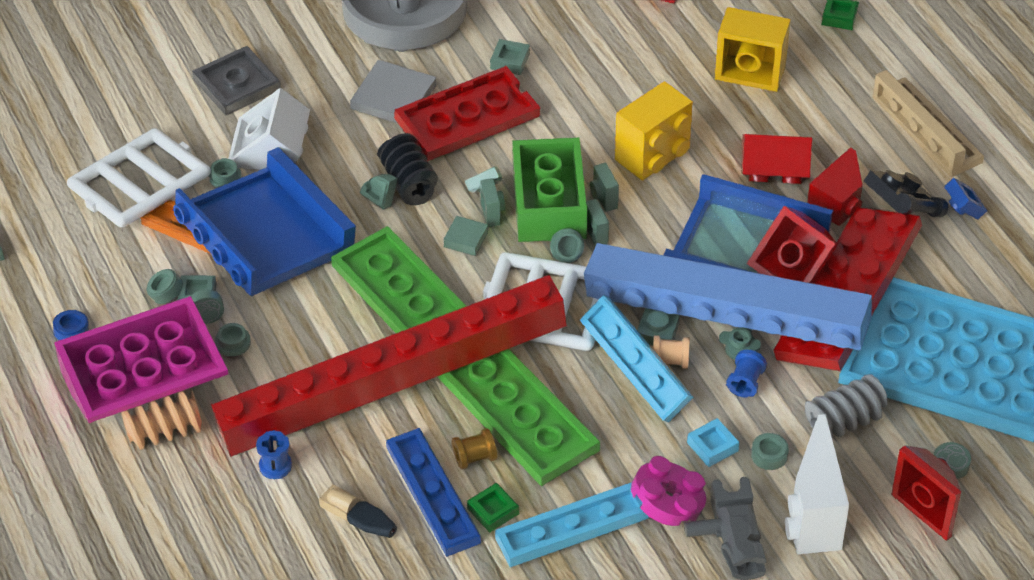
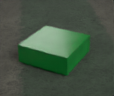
[821,0,859,30]
[467,483,520,533]

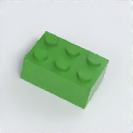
[512,137,587,242]

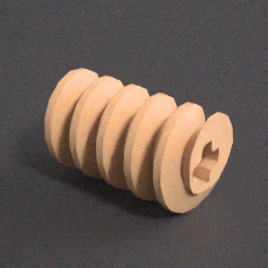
[121,389,202,450]

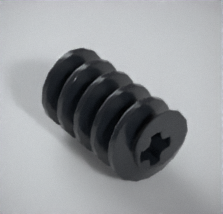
[377,133,438,205]

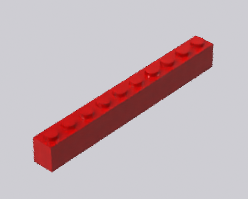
[211,275,567,457]

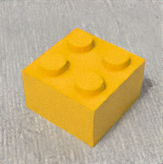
[715,7,791,92]
[615,81,693,181]

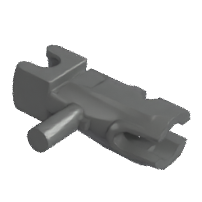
[684,477,767,580]

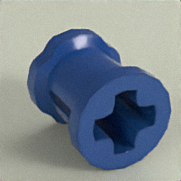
[726,350,767,398]
[256,430,292,480]

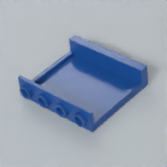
[173,147,356,296]

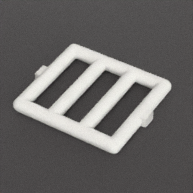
[67,128,211,227]
[483,252,598,351]

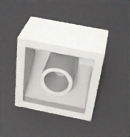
[228,88,310,170]

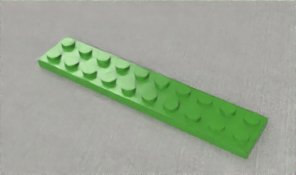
[331,226,600,487]

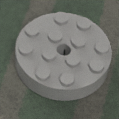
[342,0,467,52]

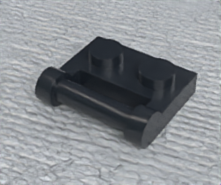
[864,170,948,217]

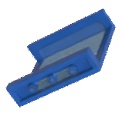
[664,174,833,274]

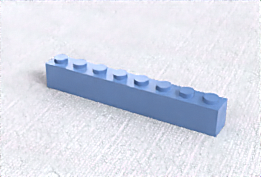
[584,243,872,351]

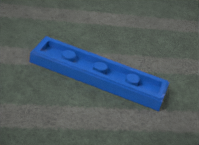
[386,428,481,557]

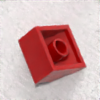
[741,134,812,184]

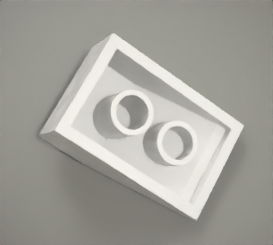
[785,414,849,555]

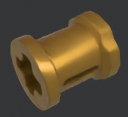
[451,428,497,470]

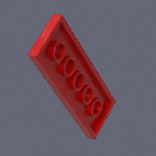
[773,207,922,371]

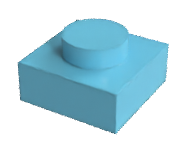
[687,418,739,467]

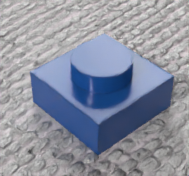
[944,178,988,220]

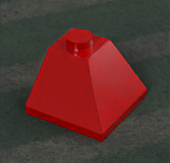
[746,206,838,284]
[891,445,961,541]

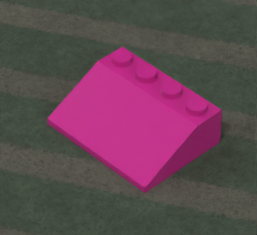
[54,296,228,423]

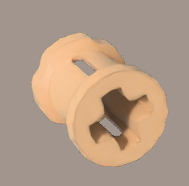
[653,335,690,369]

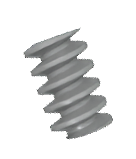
[805,374,887,439]

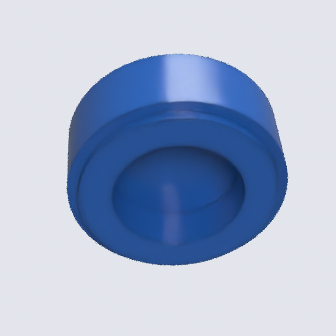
[53,310,89,340]

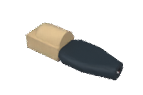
[319,484,397,538]

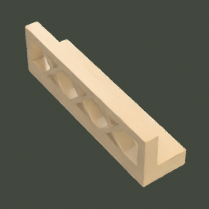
[873,70,984,177]

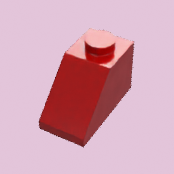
[807,147,863,226]

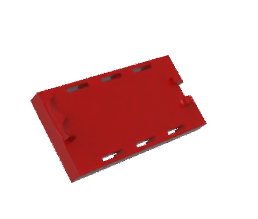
[394,66,541,161]

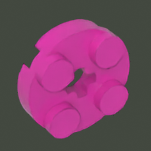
[631,456,706,526]

